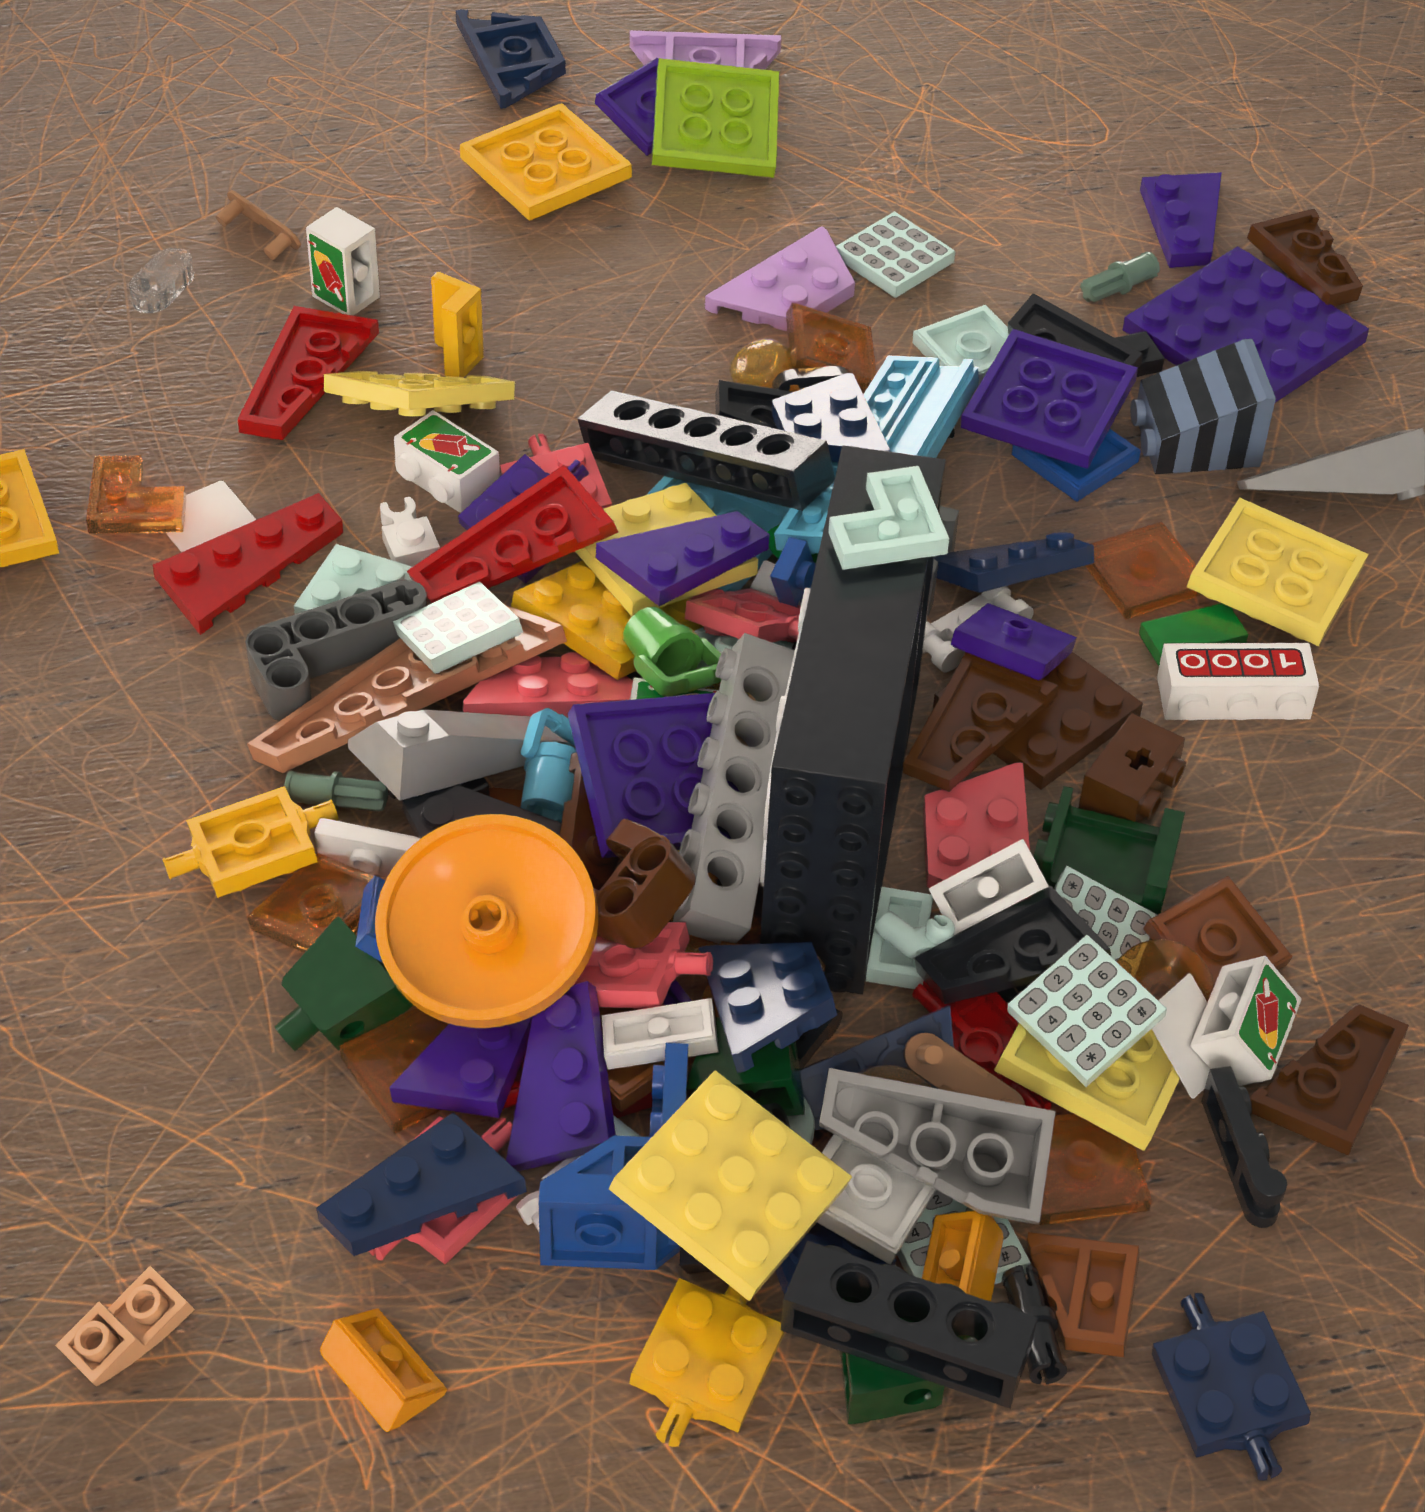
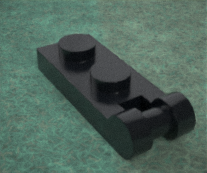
[1201,1066,1287,1228]

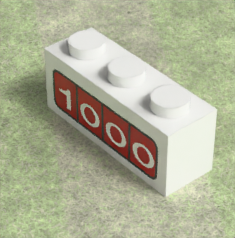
[1157,643,1319,720]

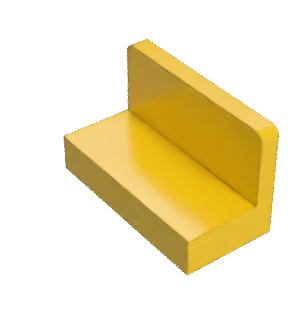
[431,272,484,378]

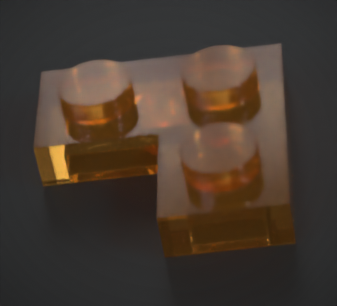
[86,455,187,534]

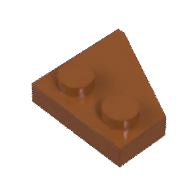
[1027,1232,1139,1357]

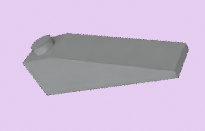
[1237,428,1425,501]
[348,710,576,801]

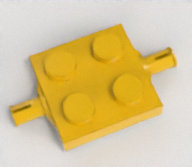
[162,786,339,898]
[629,1278,784,1447]

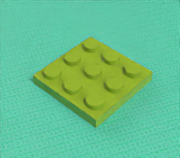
[652,58,779,178]

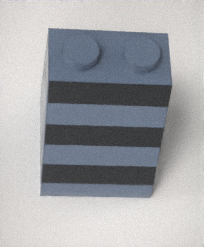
[1130,339,1276,474]

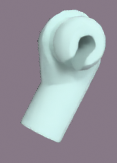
[875,911,955,958]

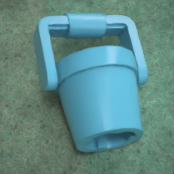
[520,708,576,823]

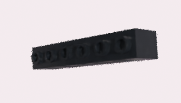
[577,390,835,511]

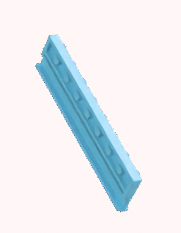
[774,356,979,554]

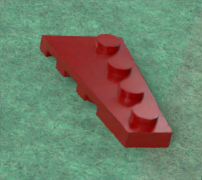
[238,306,379,440]
[407,465,619,604]
[153,493,343,635]

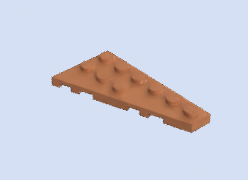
[247,605,567,773]

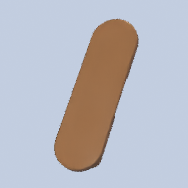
[215,190,301,260]
[904,1033,1025,1105]

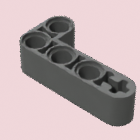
[245,580,427,721]

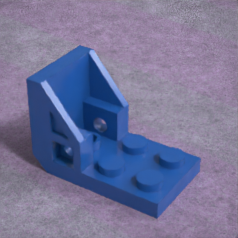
[538,1043,688,1270]

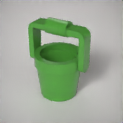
[623,606,721,696]

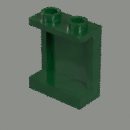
[1033,786,1185,915]

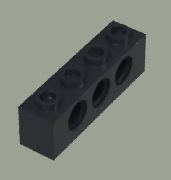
[781,1241,1038,1409]

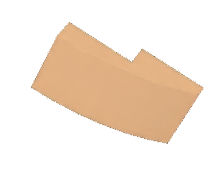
[55,1266,195,1387]

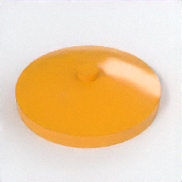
[375,814,599,1028]

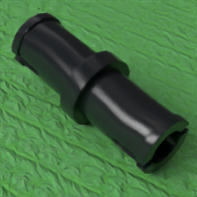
[1002,1265,1067,1384]

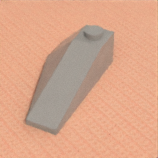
[819,1068,1056,1225]

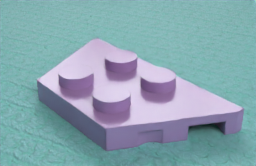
[630,30,781,70]
[705,226,855,333]

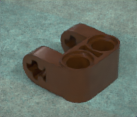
[594,819,696,949]

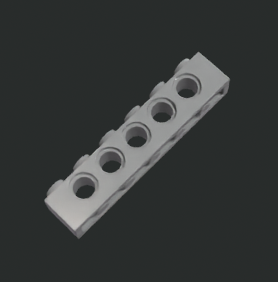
[673,633,795,945]

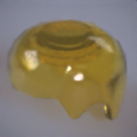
[729,338,798,392]

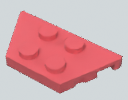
[463,652,633,718]
[923,763,1030,888]

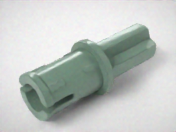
[1080,251,1160,302]
[284,771,388,812]

